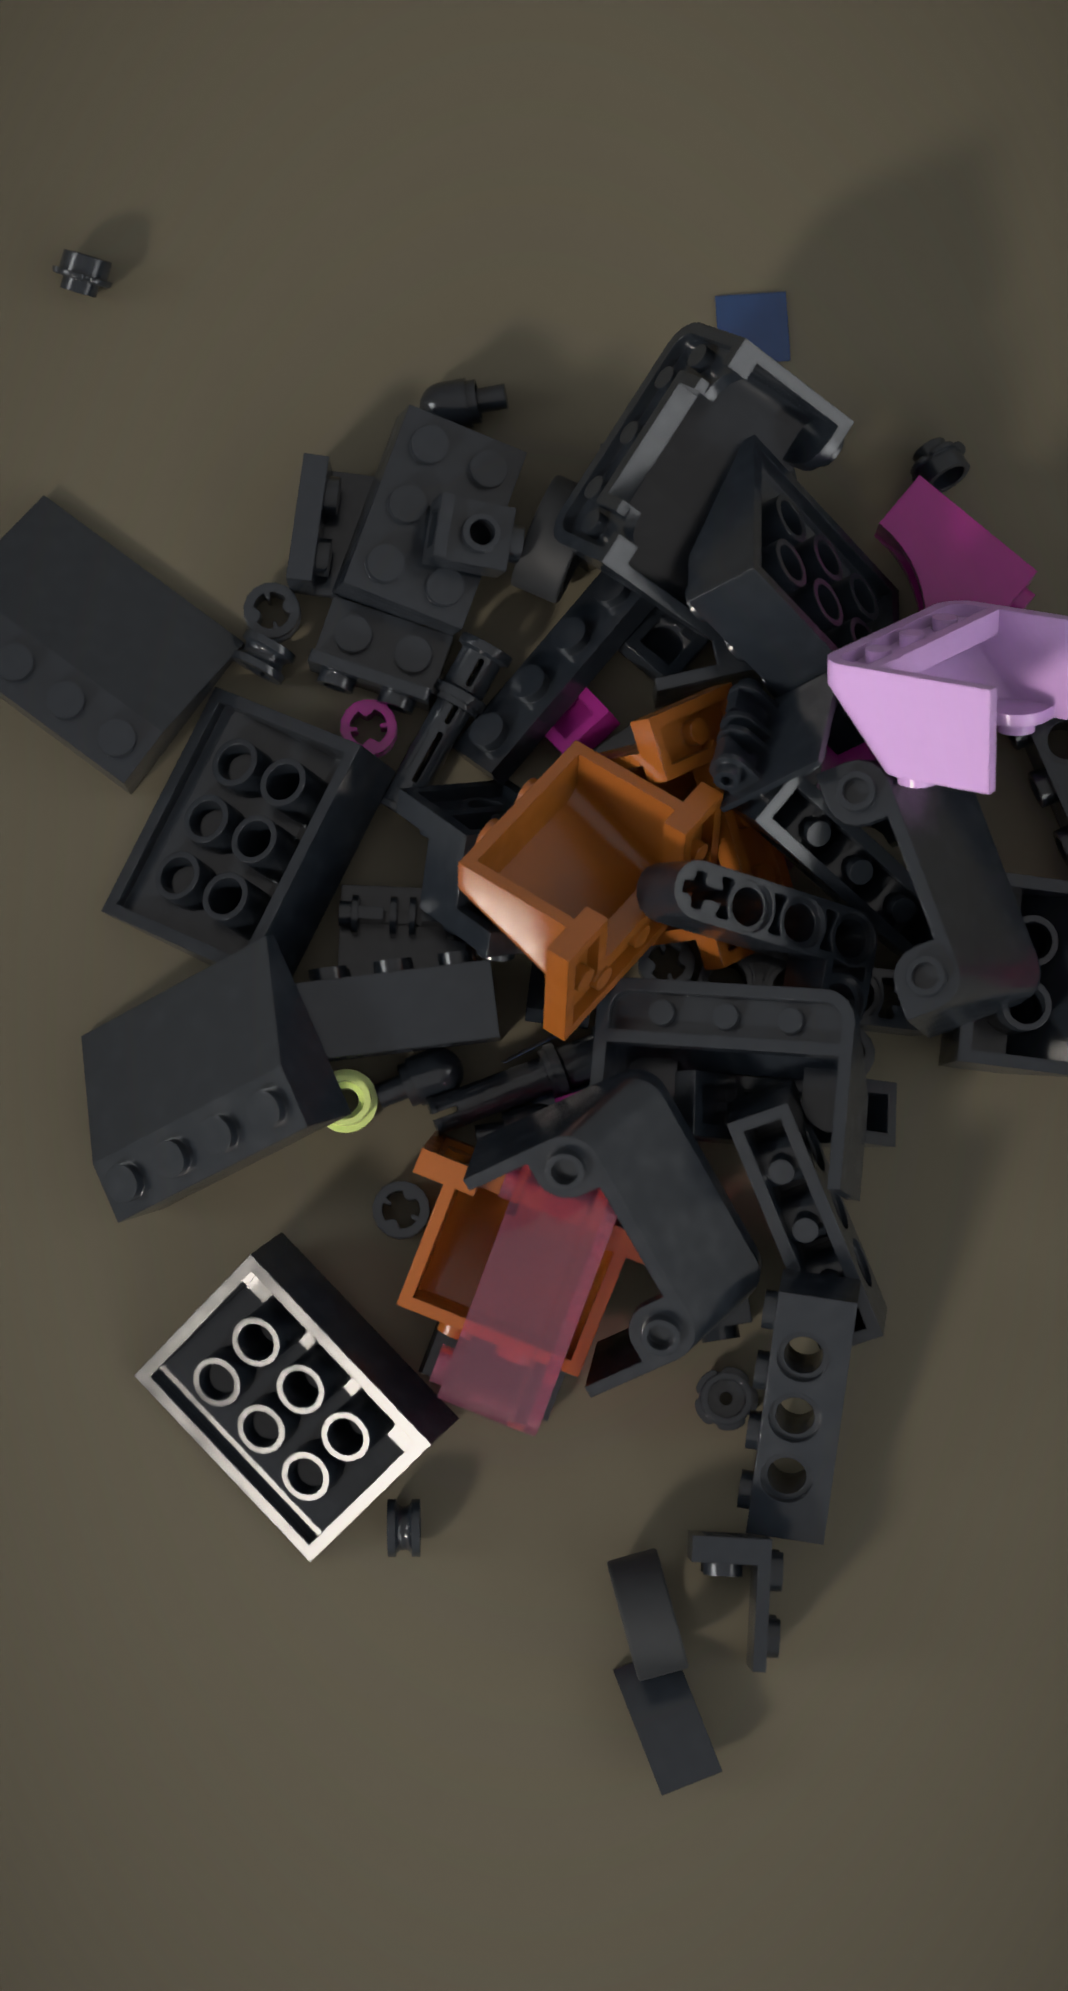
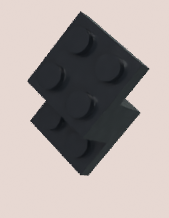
[397,780,523,961]

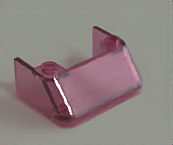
[429,1164,617,1437]

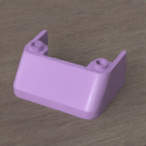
[827,600,1068,795]

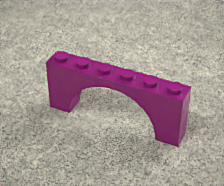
[784,475,1038,870]

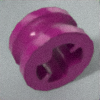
[340,699,398,758]

